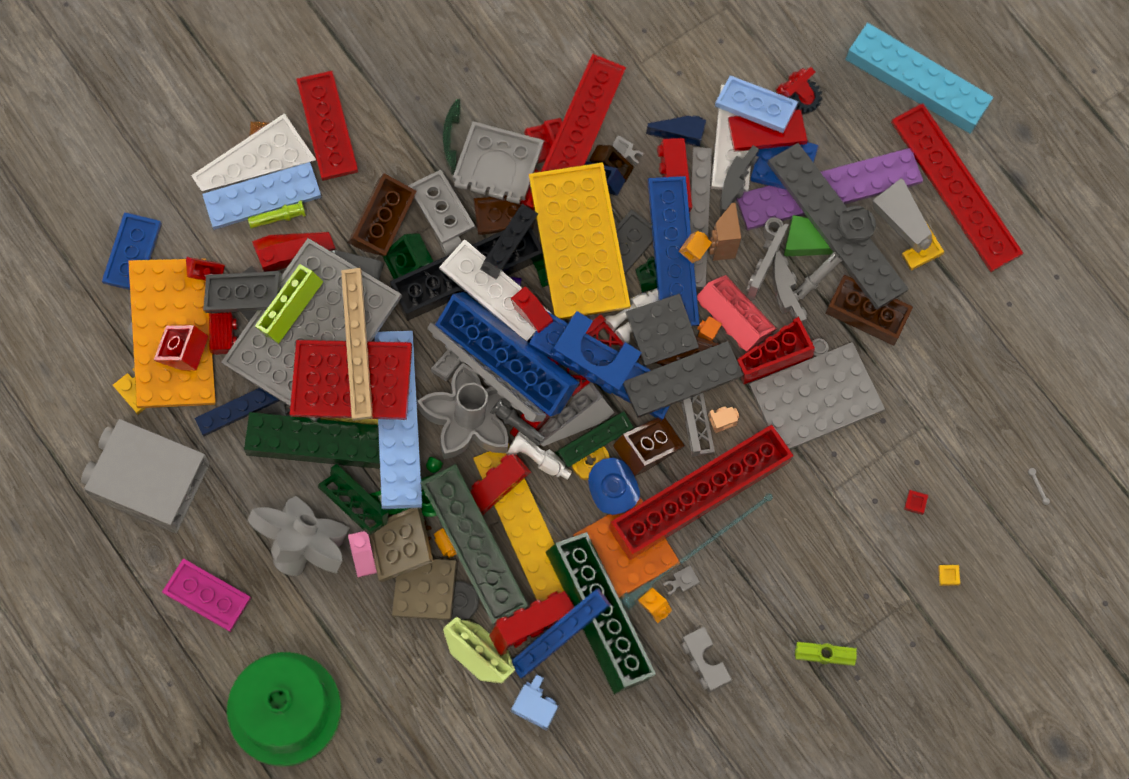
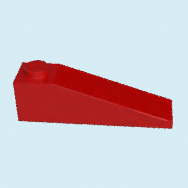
[252,232,336,272]

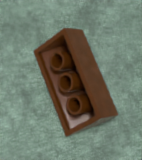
[347,173,417,256]

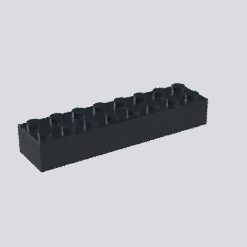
[390,228,543,321]

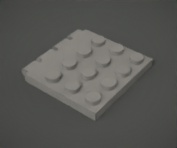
[453,121,544,204]

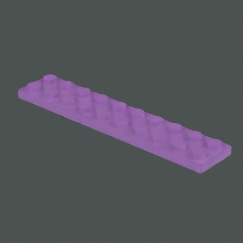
[736,148,923,230]

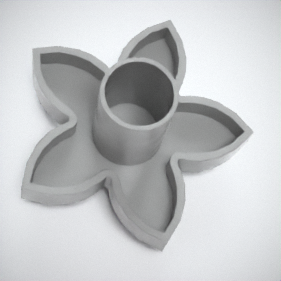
[417,363,513,459]
[247,496,350,576]

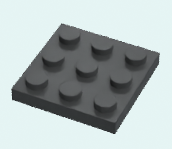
[625,294,699,366]

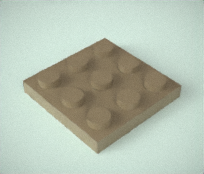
[369,508,433,582]
[392,559,458,620]

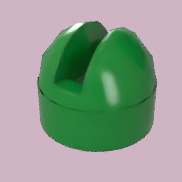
[426,457,443,473]

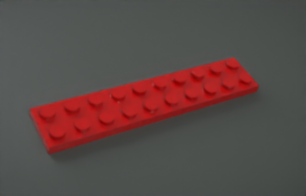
[526,54,626,211]
[891,103,1023,272]

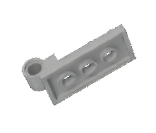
[408,170,475,256]
[746,217,789,301]

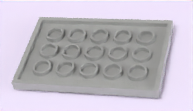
[749,342,885,450]

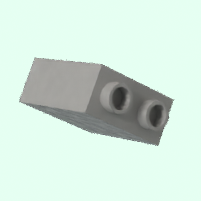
[81,419,210,534]

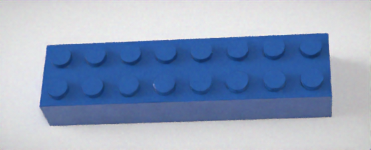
[435,292,580,417]

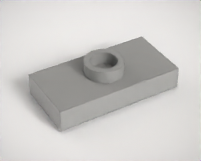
[431,350,463,382]

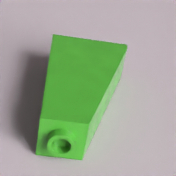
[784,215,833,257]

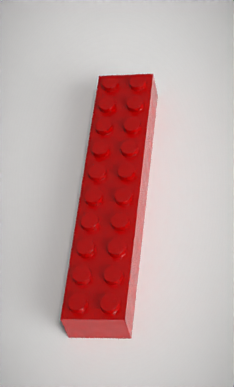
[609,424,794,560]

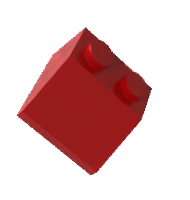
[154,325,209,371]

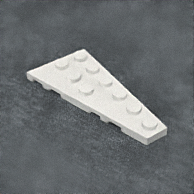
[191,113,316,191]

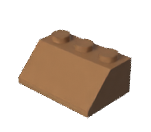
[708,203,741,261]

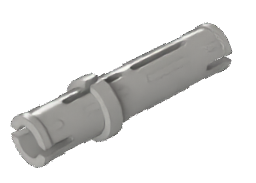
[795,252,843,300]

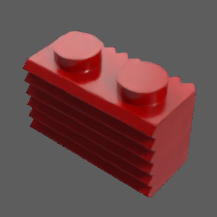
[209,312,238,355]

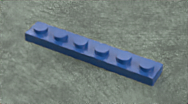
[512,589,610,678]

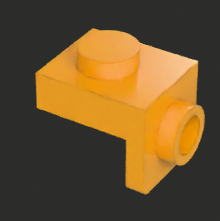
[638,587,672,623]

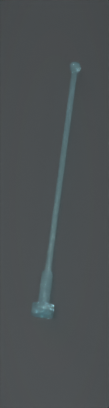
[620,494,773,610]

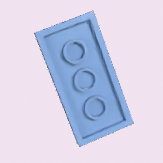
[715,75,798,133]

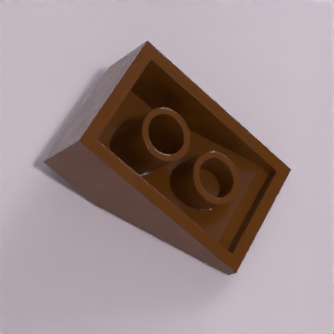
[613,417,685,476]

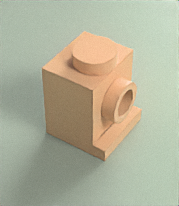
[708,406,739,433]

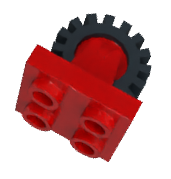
[775,67,823,114]

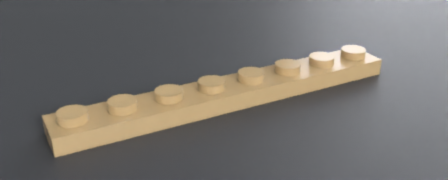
[341,268,373,421]

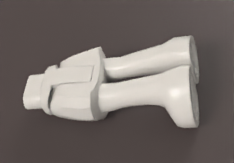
[604,288,658,343]
[506,432,572,480]

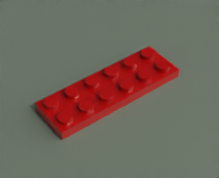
[296,71,358,181]

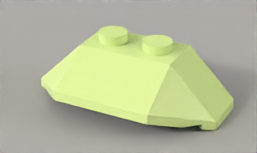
[443,617,515,683]

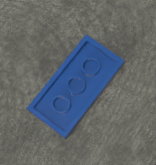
[102,212,162,290]

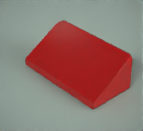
[186,257,225,281]

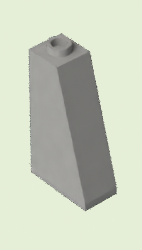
[873,178,932,253]

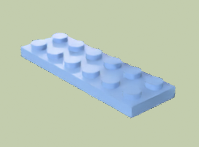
[202,162,322,230]

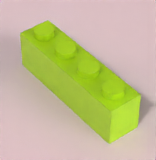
[255,264,323,344]

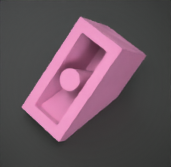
[348,531,377,577]

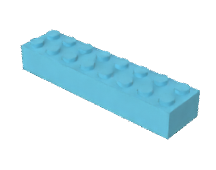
[846,23,993,134]

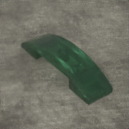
[443,99,461,175]

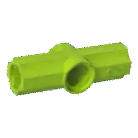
[795,642,857,666]

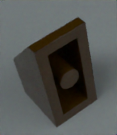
[589,145,634,182]

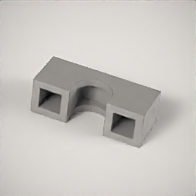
[680,627,732,693]

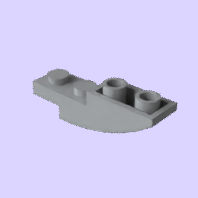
[772,251,807,325]

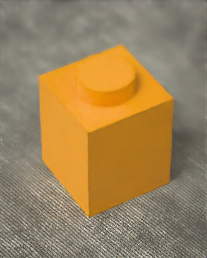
[679,231,712,263]

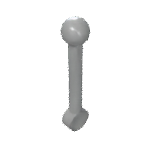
[1028,468,1050,505]

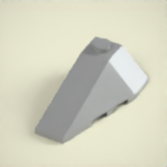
[539,382,614,446]

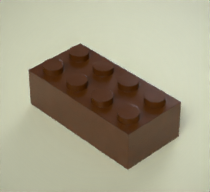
[825,274,913,346]

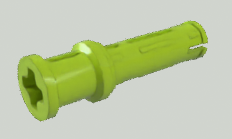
[248,200,306,229]

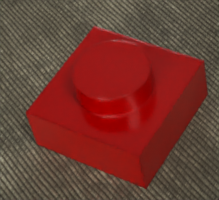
[904,490,928,515]

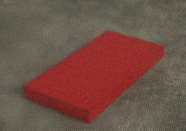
[728,110,808,152]

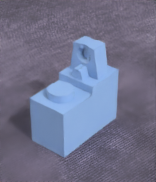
[511,674,558,730]

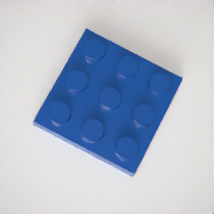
[751,142,818,190]

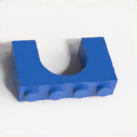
[550,311,642,394]

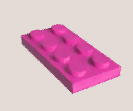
[162,558,251,632]

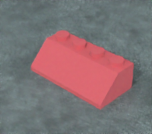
[697,275,777,352]

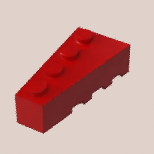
[737,316,815,384]
[489,590,574,656]

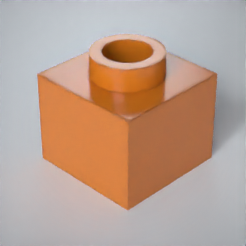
[697,316,722,341]

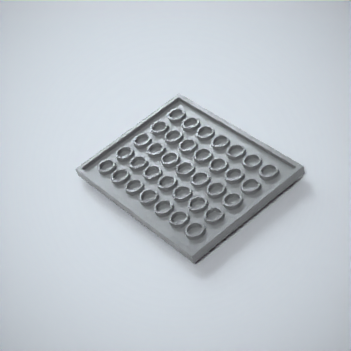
[221,238,402,422]

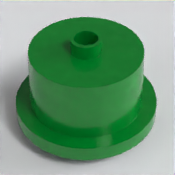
[227,652,342,767]

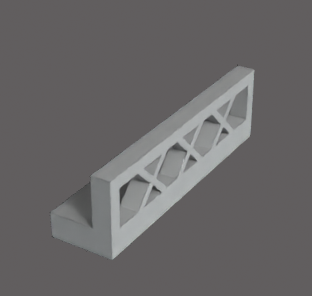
[681,393,715,457]

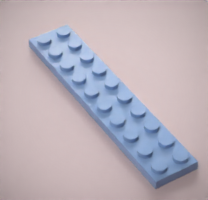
[374,331,422,509]

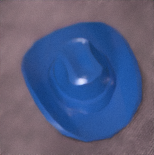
[588,458,640,515]

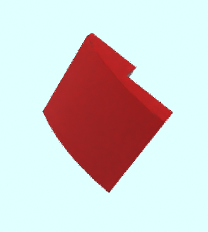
[524,118,562,164]

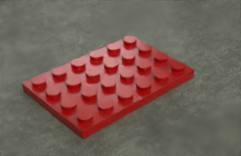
[290,340,412,420]

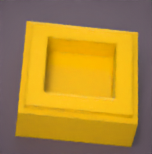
[938,565,960,586]

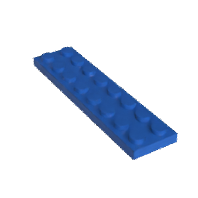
[647,176,700,326]
[528,312,670,420]

